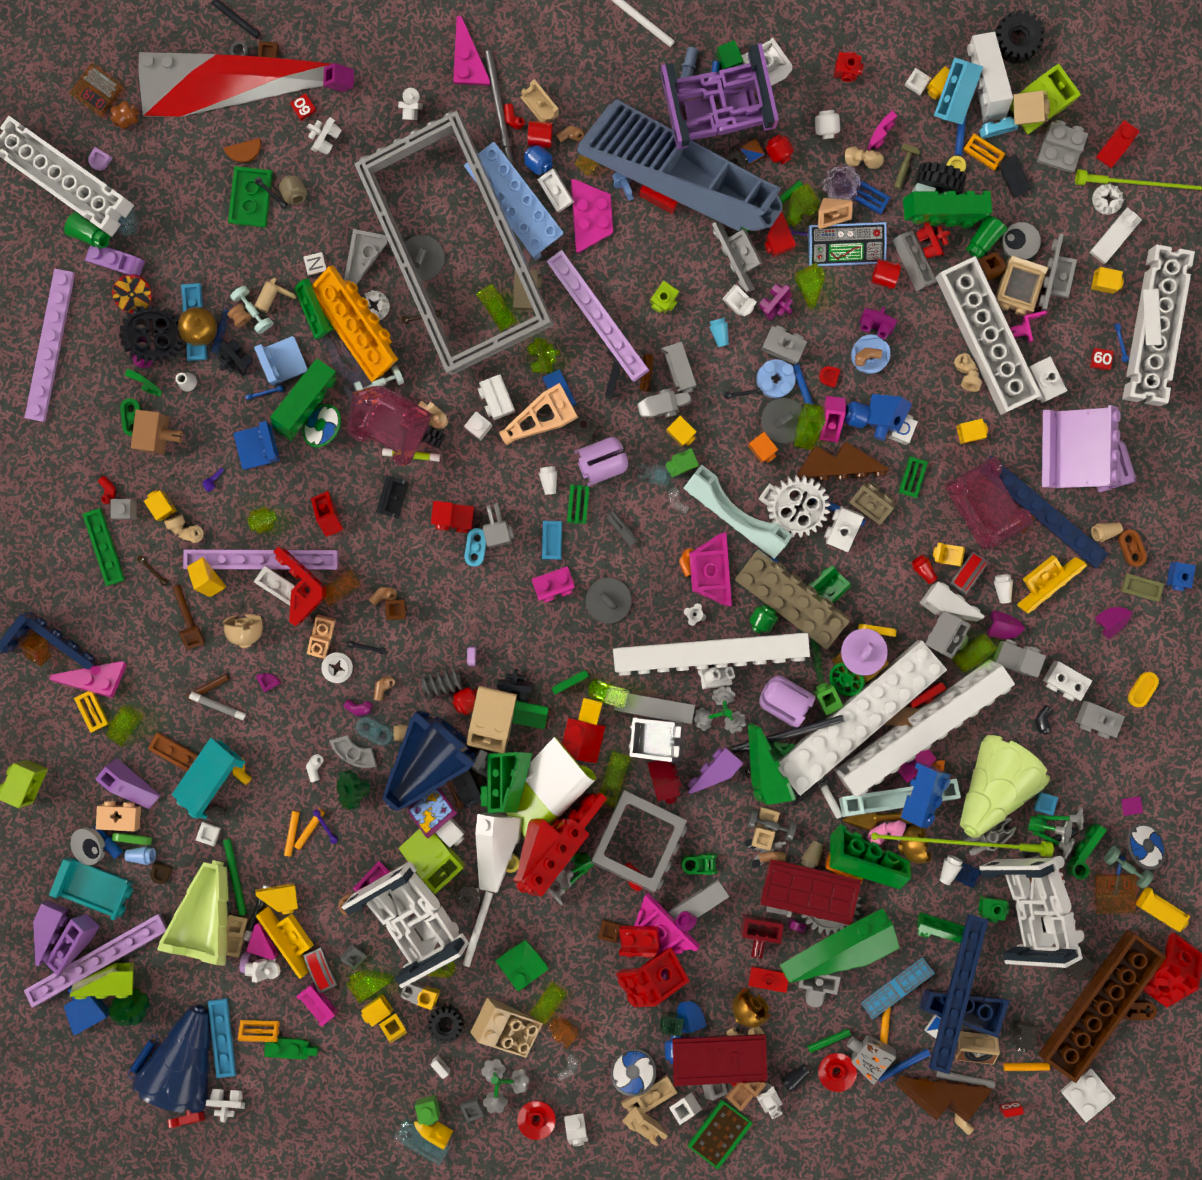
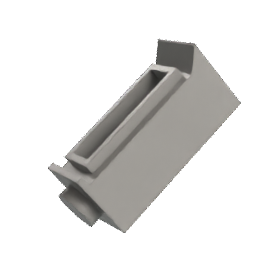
[661,342,696,394]

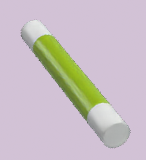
[382,448,440,462]

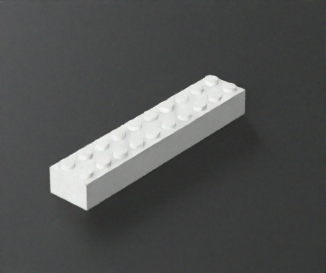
[613,633,810,676]
[778,640,947,796]
[834,659,1015,797]

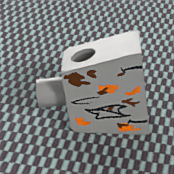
[847,1035,896,1085]

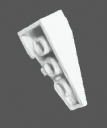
[476,813,522,893]

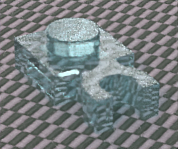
[637,464,671,487]

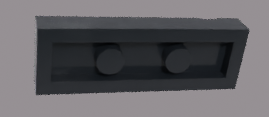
[605,346,621,399]

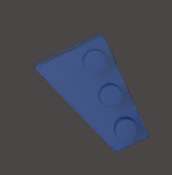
[901,763,951,828]

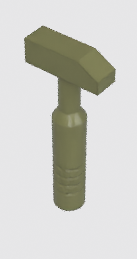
[894,143,920,190]

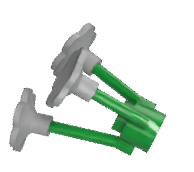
[1028,807,1084,860]
[548,852,594,906]

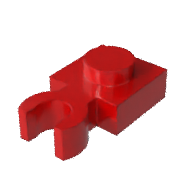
[167,1111,205,1128]

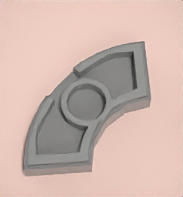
[329,735,377,768]

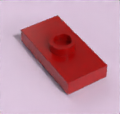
[908,682,946,708]
[748,966,788,993]

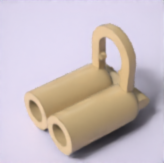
[255,278,296,313]

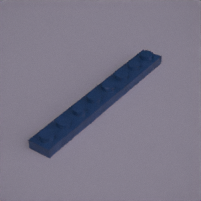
[978,456,1108,569]
[929,914,988,1074]

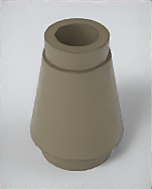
[800,841,824,869]

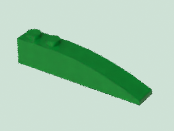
[780,908,900,983]

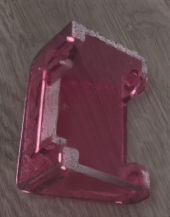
[347,386,431,466]
[945,456,1034,549]

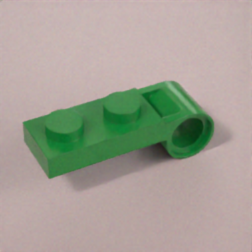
[1067,823,1107,879]

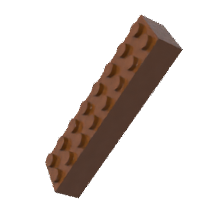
[1038,929,1166,1083]

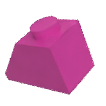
[819,396,846,442]

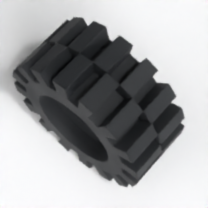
[408,420,446,449]
[428,1005,464,1044]

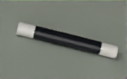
[243,884,271,941]

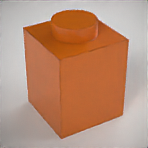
[747,432,778,463]

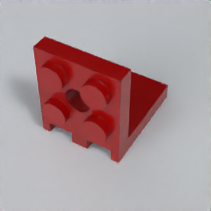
[1143,932,1202,1008]
[616,947,690,1007]

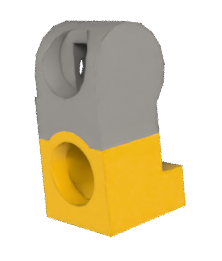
[400,982,441,1010]

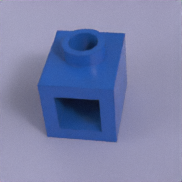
[1166,562,1196,591]

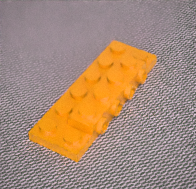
[312,265,398,382]

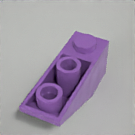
[687,747,743,794]
[95,758,161,809]
[33,901,68,966]

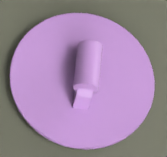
[841,629,887,675]

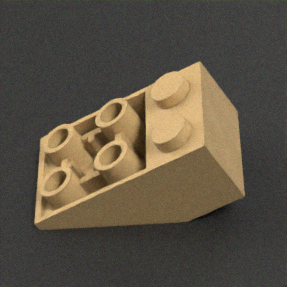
[467,686,517,753]
[470,998,543,1058]

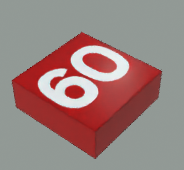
[290,93,317,121]
[1090,348,1114,371]
[999,1101,1024,1118]

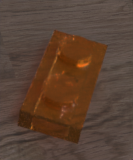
[325,569,362,607]

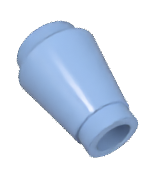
[125,846,156,865]

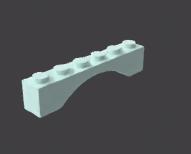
[684,465,793,559]
[839,779,961,817]

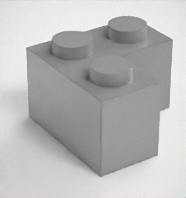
[993,639,1046,678]

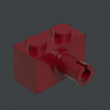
[647,760,682,804]
[740,914,784,959]

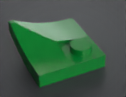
[495,939,549,992]

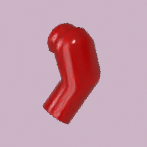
[98,475,116,504]

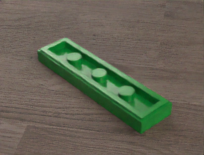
[82,508,125,586]

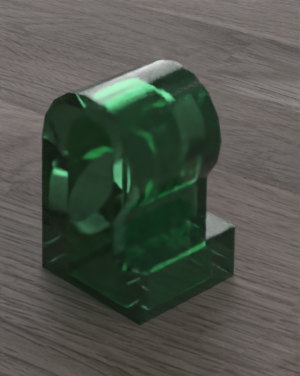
[659,1011,684,1037]

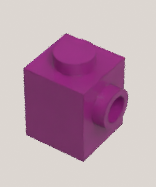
[323,63,354,92]

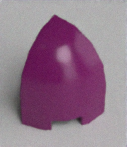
[1095,607,1133,639]
[988,610,1025,639]

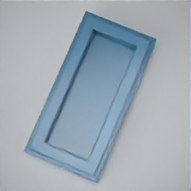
[542,521,562,560]

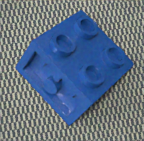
[234,421,280,470]

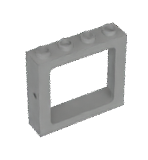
[590,790,688,893]

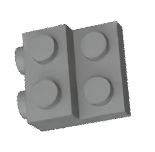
[1037,120,1088,174]

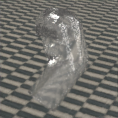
[667,488,690,514]
[557,1054,580,1082]

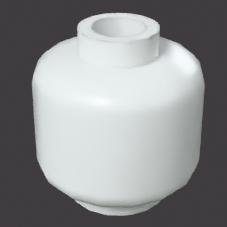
[815,110,840,139]

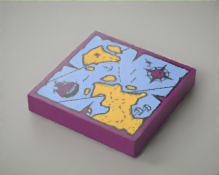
[407,788,457,839]

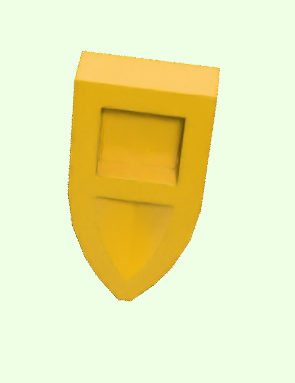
[414,1121,453,1150]

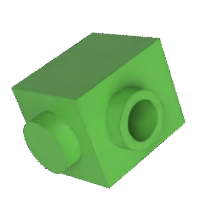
[415,1095,440,1125]

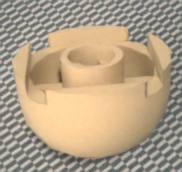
[223,614,263,648]

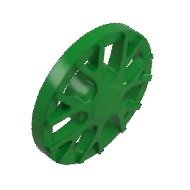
[829,662,865,696]

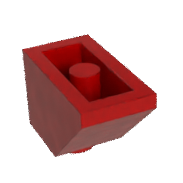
[1095,120,1140,168]
[764,211,796,258]
[311,491,343,537]

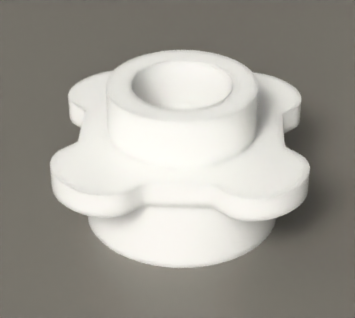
[684,603,706,626]

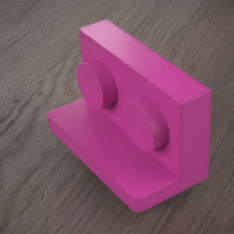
[532,566,575,603]

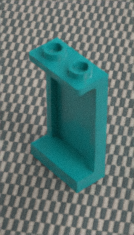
[172,738,246,819]
[49,857,134,920]

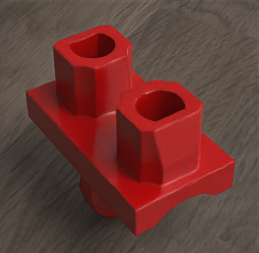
[916,223,951,258]

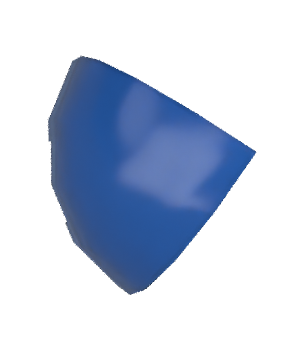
[677,1001,707,1033]

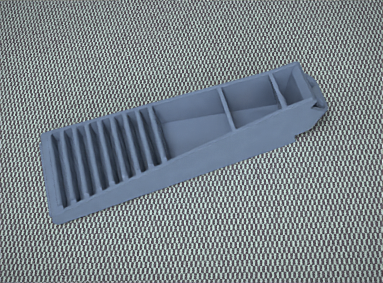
[577,100,782,231]

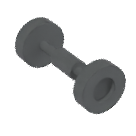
[746,809,797,842]

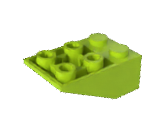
[1009,64,1081,135]
[398,829,466,894]
[70,963,134,999]

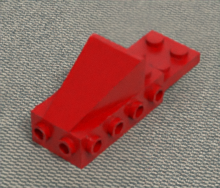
[513,793,607,897]

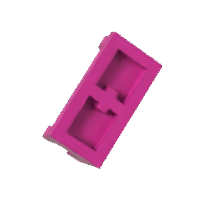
[297,982,338,1027]

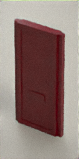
[760,858,861,925]
[672,1034,767,1086]

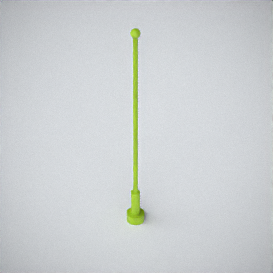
[1075,169,1202,190]
[871,832,1054,857]

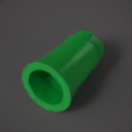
[64,212,110,249]
[966,215,1008,259]

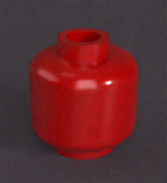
[766,134,794,165]
[452,687,477,715]

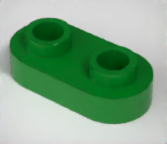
[120,398,142,437]

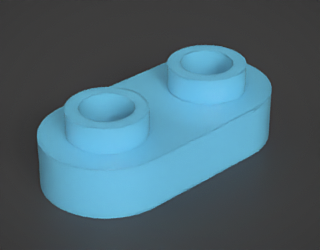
[979,117,1018,139]
[464,528,486,567]

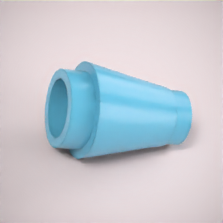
[709,318,729,347]

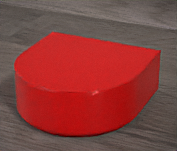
[819,366,841,388]

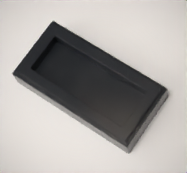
[998,154,1032,198]

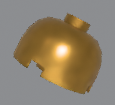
[178,307,217,346]
[898,825,932,864]
[732,988,771,1028]

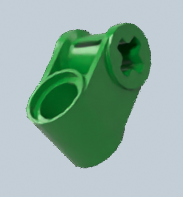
[680,853,718,875]

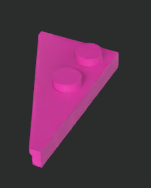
[453,16,490,86]
[50,661,127,698]

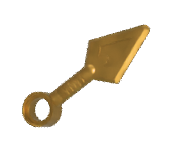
[843,810,913,831]

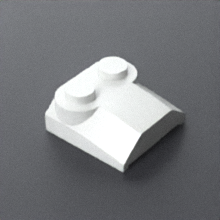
[741,38,792,86]

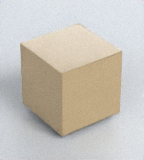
[1013,90,1050,125]

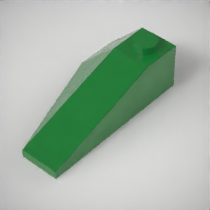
[748,723,796,805]

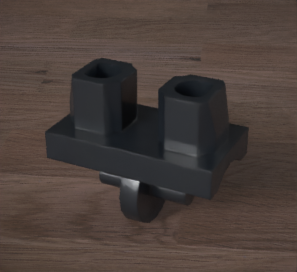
[218,340,253,377]
[496,669,533,701]

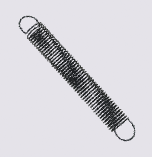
[786,775,835,807]

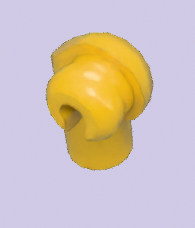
[232,757,252,785]

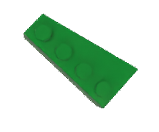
[903,191,992,228]
[270,358,337,441]
[830,824,911,890]

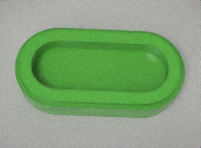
[112,833,152,845]

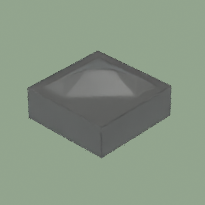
[340,943,368,970]
[460,1097,486,1122]

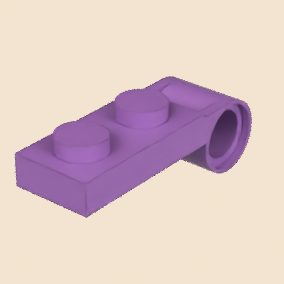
[85,245,145,276]

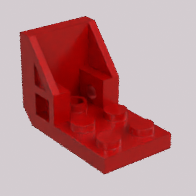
[273,546,326,626]

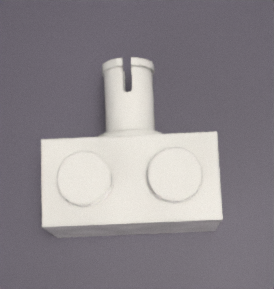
[1028,356,1067,403]
[824,506,864,552]

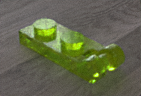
[599,751,630,808]

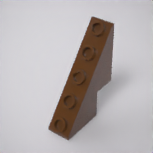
[797,442,889,481]
[895,1075,992,1122]

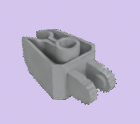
[637,389,692,418]
[964,818,1016,855]

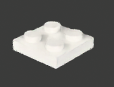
[1060,1066,1115,1122]

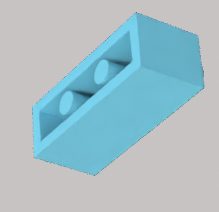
[934,57,983,124]

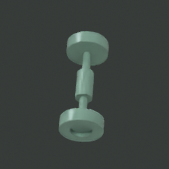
[1103,846,1154,889]

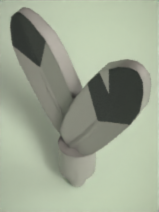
[744,839,787,868]

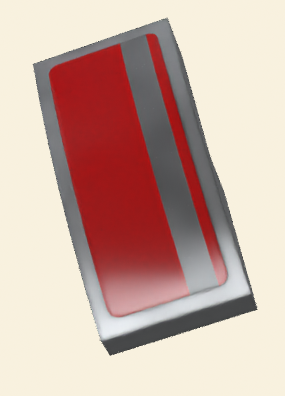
[949,551,989,595]
[303,948,338,993]

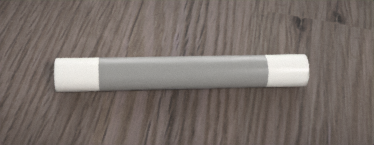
[189,692,246,721]

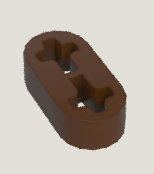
[1123,1001,1157,1020]

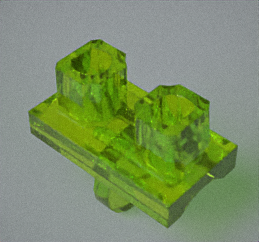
[527,337,560,374]

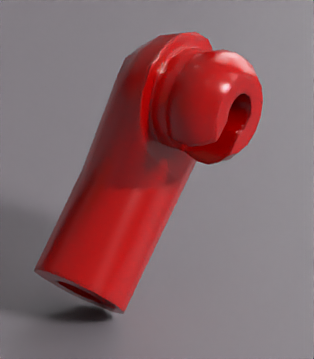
[504,104,525,129]

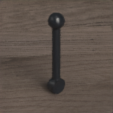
[254,177,287,208]
[724,387,763,400]
[347,641,386,655]

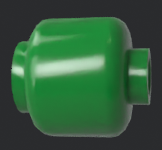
[749,604,778,634]

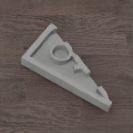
[344,229,388,285]

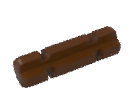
[640,354,654,392]

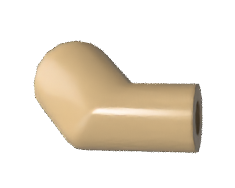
[955,1113,974,1135]

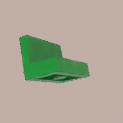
[512,700,549,729]

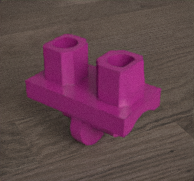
[759,284,793,321]
[859,306,897,339]

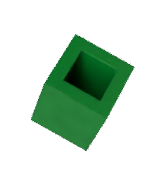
[716,40,743,70]

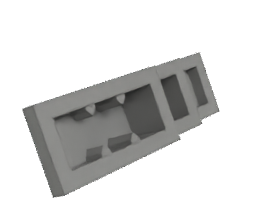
[614,691,695,724]
[667,880,729,920]

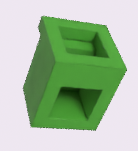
[666,448,699,477]
[813,683,844,715]

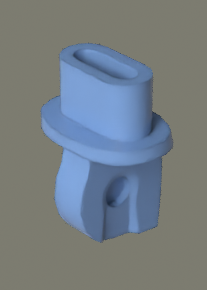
[612,172,634,201]

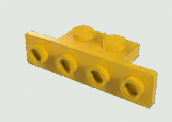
[1017,555,1087,613]
[256,907,314,979]

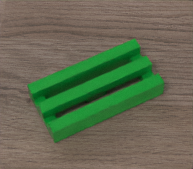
[898,456,928,498]
[567,484,590,524]
[552,670,589,694]

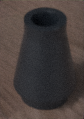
[781,1064,810,1092]

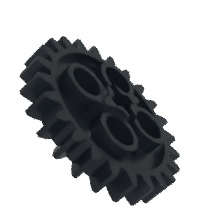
[119,305,184,366]

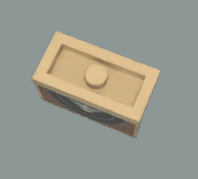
[956,1031,1000,1064]

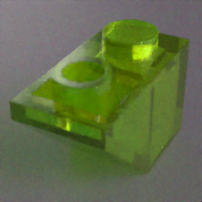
[785,183,820,227]
[476,283,516,332]
[588,678,630,709]

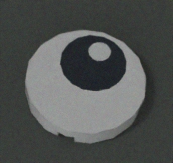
[1001,222,1041,260]
[70,827,105,865]

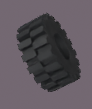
[994,10,1045,64]
[914,162,967,195]

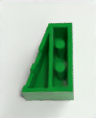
[488,752,533,813]

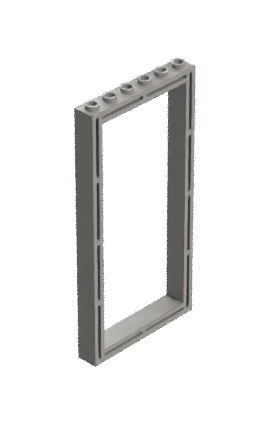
[354,111,554,375]

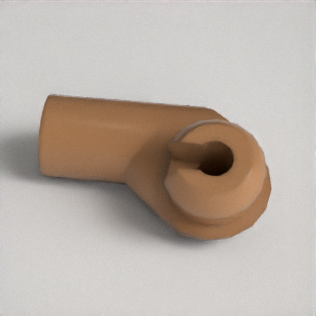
[556,126,585,143]
[855,348,882,366]
[368,587,397,606]
[373,676,395,701]
[759,851,787,863]

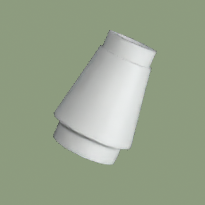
[176,373,197,391]
[539,466,557,495]
[993,574,1013,603]
[940,855,963,885]

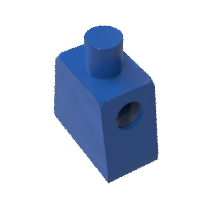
[867,394,912,441]
[64,988,110,1035]

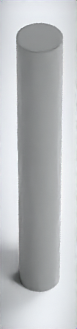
[936,1071,995,1089]

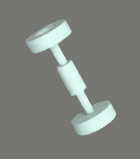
[230,286,273,334]
[354,365,404,401]

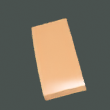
[307,614,336,659]

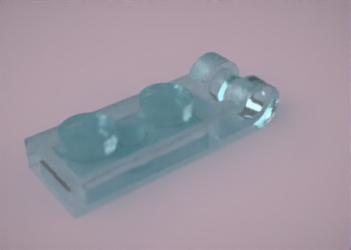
[394,1119,450,1166]

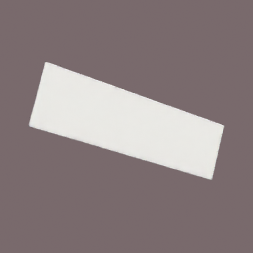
[1143,289,1162,345]

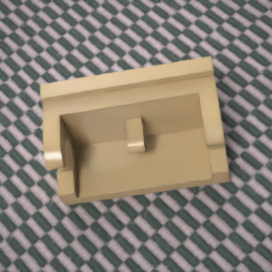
[520,79,559,122]
[623,1107,668,1146]

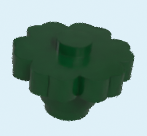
[336,770,370,810]
[109,989,150,1026]

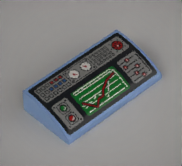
[808,222,886,267]

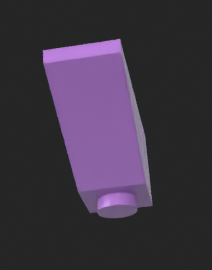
[45,914,100,976]

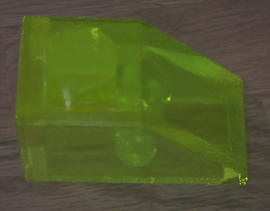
[793,263,825,310]
[794,403,826,450]
[952,634,998,673]
[106,705,144,747]
[346,970,393,1003]

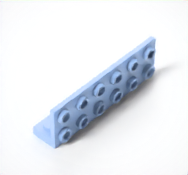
[464,142,563,261]

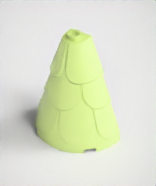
[960,735,1050,838]
[157,860,229,966]

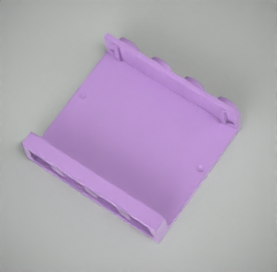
[1042,405,1121,488]

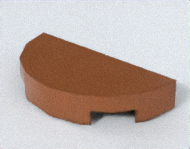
[223,138,262,163]

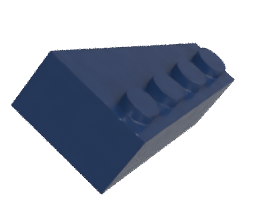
[919,990,1010,1038]

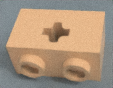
[96,801,141,831]

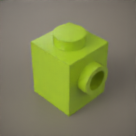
[650,280,679,314]

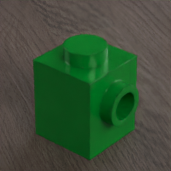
[978,895,1009,923]

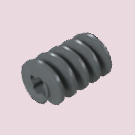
[421,668,463,699]

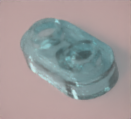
[356,717,393,746]

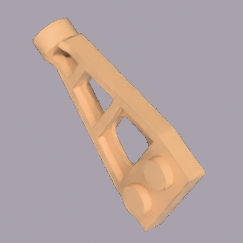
[499,383,579,445]

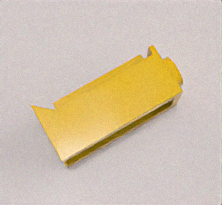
[1135,887,1190,932]

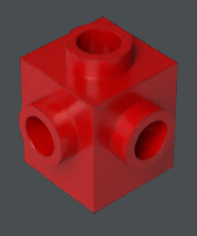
[833,52,864,82]

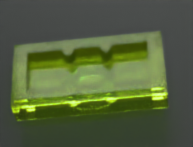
[529,981,567,1025]

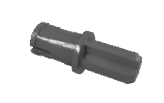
[607,511,639,547]

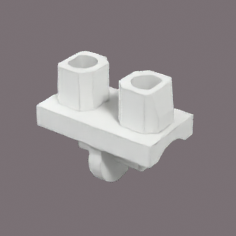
[398,88,423,120]
[307,117,341,155]
[698,667,735,689]
[245,958,280,983]
[756,1083,783,1119]
[206,1089,245,1122]

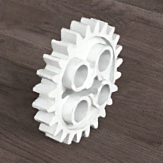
[767,475,830,537]

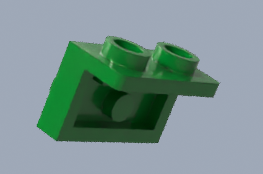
[808,565,851,603]

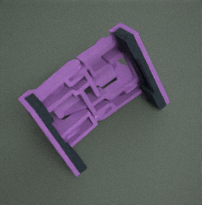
[660,43,779,150]

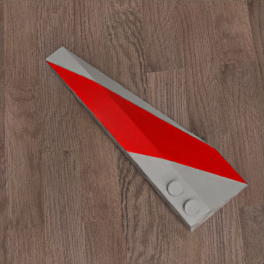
[139,52,331,117]

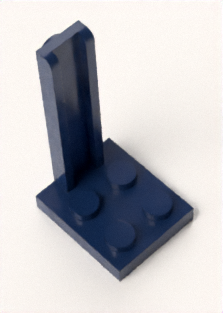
[0,611,97,669]

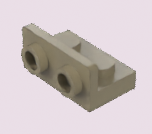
[849,480,896,525]

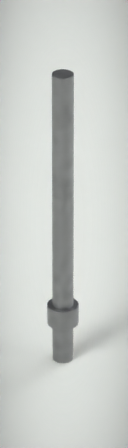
[485,50,514,163]

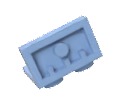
[254,336,308,386]

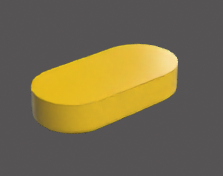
[858,624,897,637]
[1128,672,1159,707]

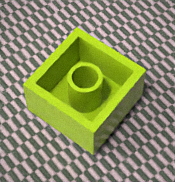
[0,760,48,808]

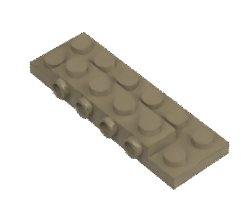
[735,549,851,649]

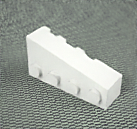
[967,32,1013,123]

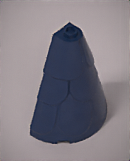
[382,711,476,812]
[132,1005,210,1113]

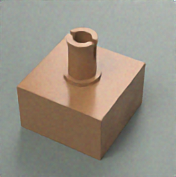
[131,410,183,455]

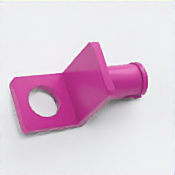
[1009,310,1047,343]

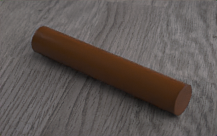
[172,585,195,628]
[186,673,230,701]

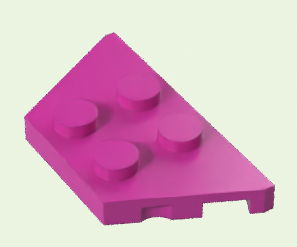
[571,179,613,254]
[689,532,732,606]
[634,892,700,955]

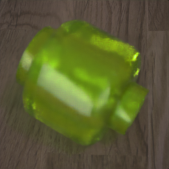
[246,507,277,534]

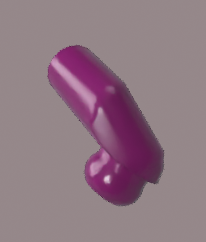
[343,699,373,716]

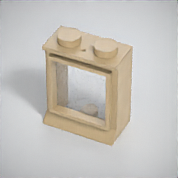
[995,256,1048,316]

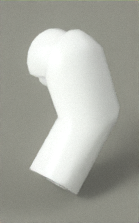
[306,754,324,782]

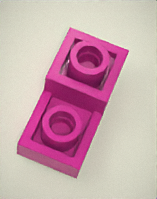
[867,110,897,151]

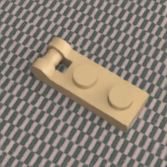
[621,1074,677,1113]

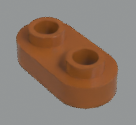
[1118,529,1147,567]

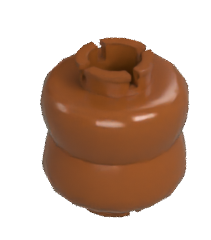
[110,101,140,129]

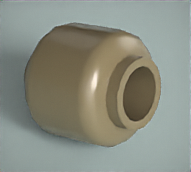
[279,175,307,205]

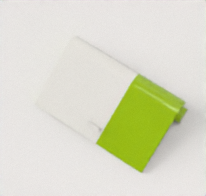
[507,737,596,838]

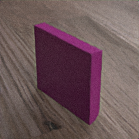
[1121,796,1143,816]

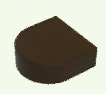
[150,862,173,884]

